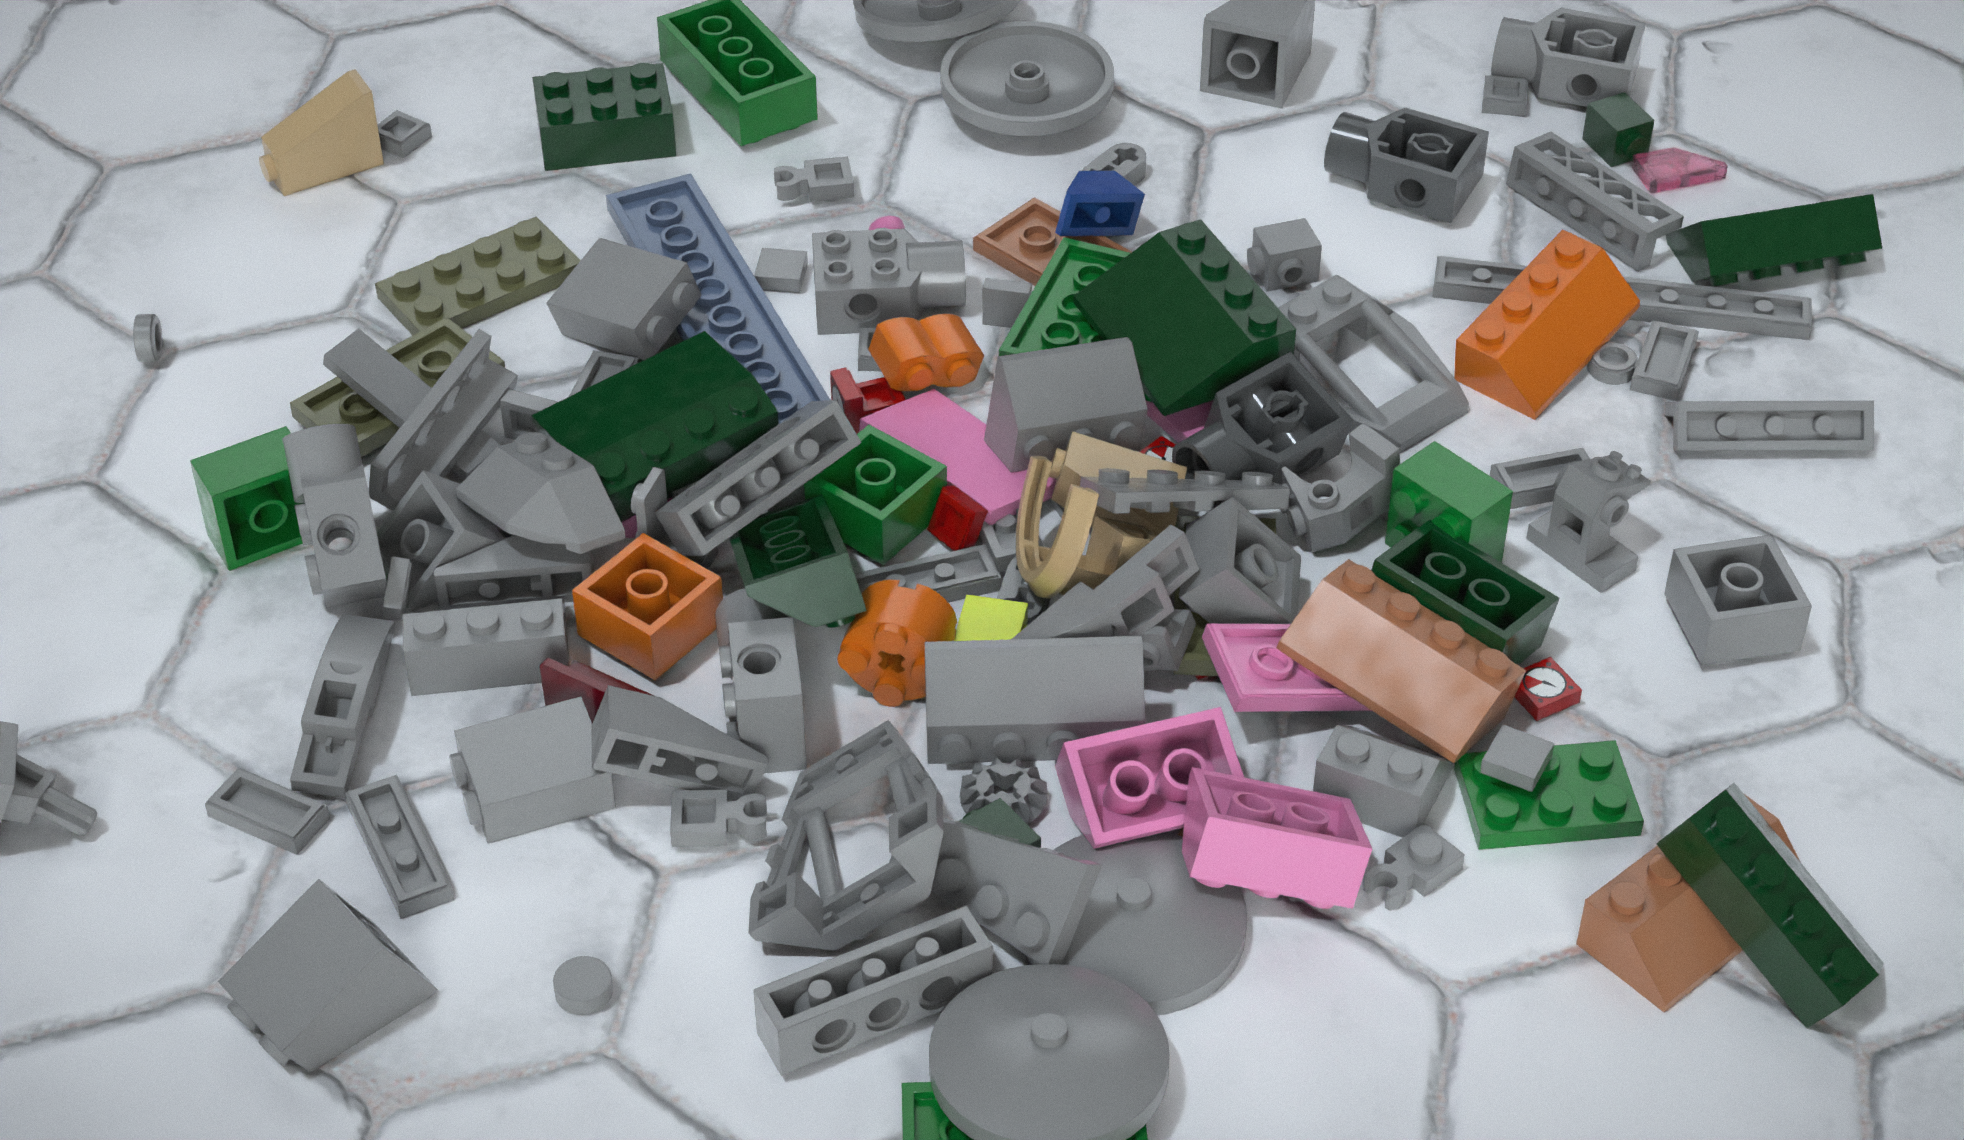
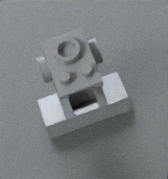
[1280,423,1400,553]
[1526,451,1651,593]

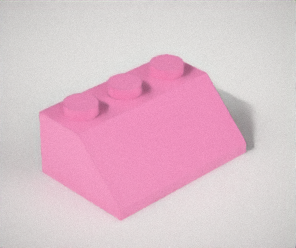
[1055,707,1244,849]
[1182,767,1372,909]

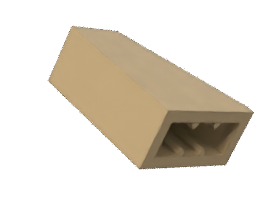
[259,69,384,196]
[1049,431,1187,536]

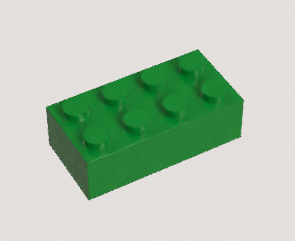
[657,0,818,146]

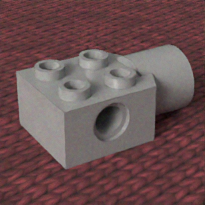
[1491,8,1646,107]
[812,228,966,335]
[283,424,387,608]
[715,588,807,774]

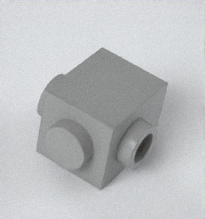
[1247,218,1322,291]

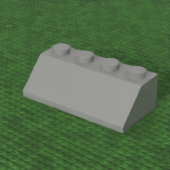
[924,636,1145,764]

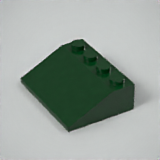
[1073,219,1296,416]
[531,331,779,522]

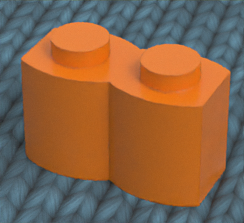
[868,314,984,391]

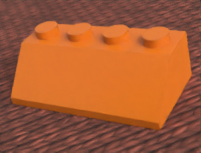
[1454,229,1640,420]

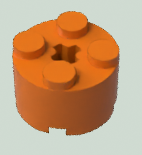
[837,579,957,707]

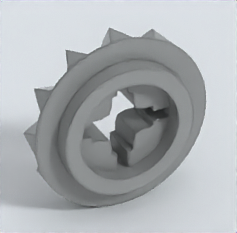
[960,756,1047,824]

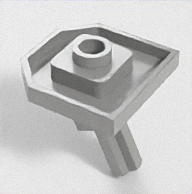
[0,721,97,836]

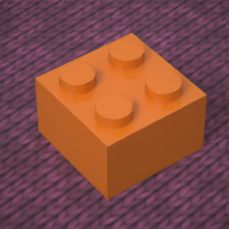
[572,533,723,681]

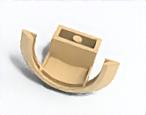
[1016,456,1157,598]

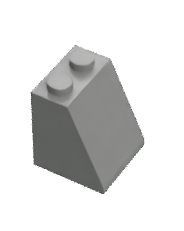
[1200,0,1315,109]
[218,879,438,1073]

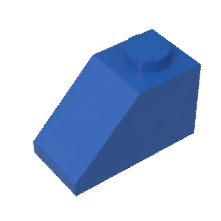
[1055,171,1145,236]

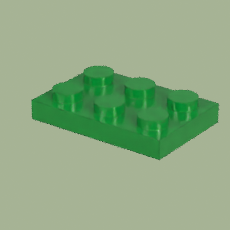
[1454,740,1644,850]

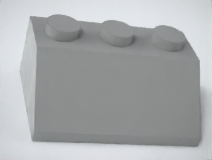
[984,337,1148,472]
[403,598,569,696]

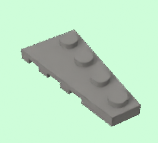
[1080,468,1290,514]
[889,818,1102,965]

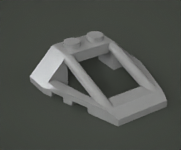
[1278,275,1469,453]
[748,720,944,950]

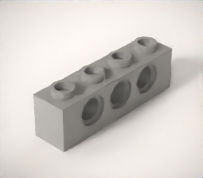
[654,400,862,556]
[753,906,993,1076]

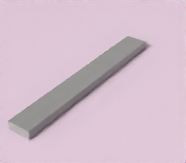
[1432,256,1812,340]

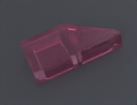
[1631,147,1728,193]

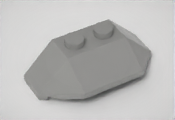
[456,432,626,554]

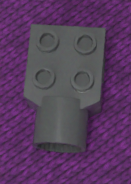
[1324,108,1489,223]
[1172,352,1354,502]

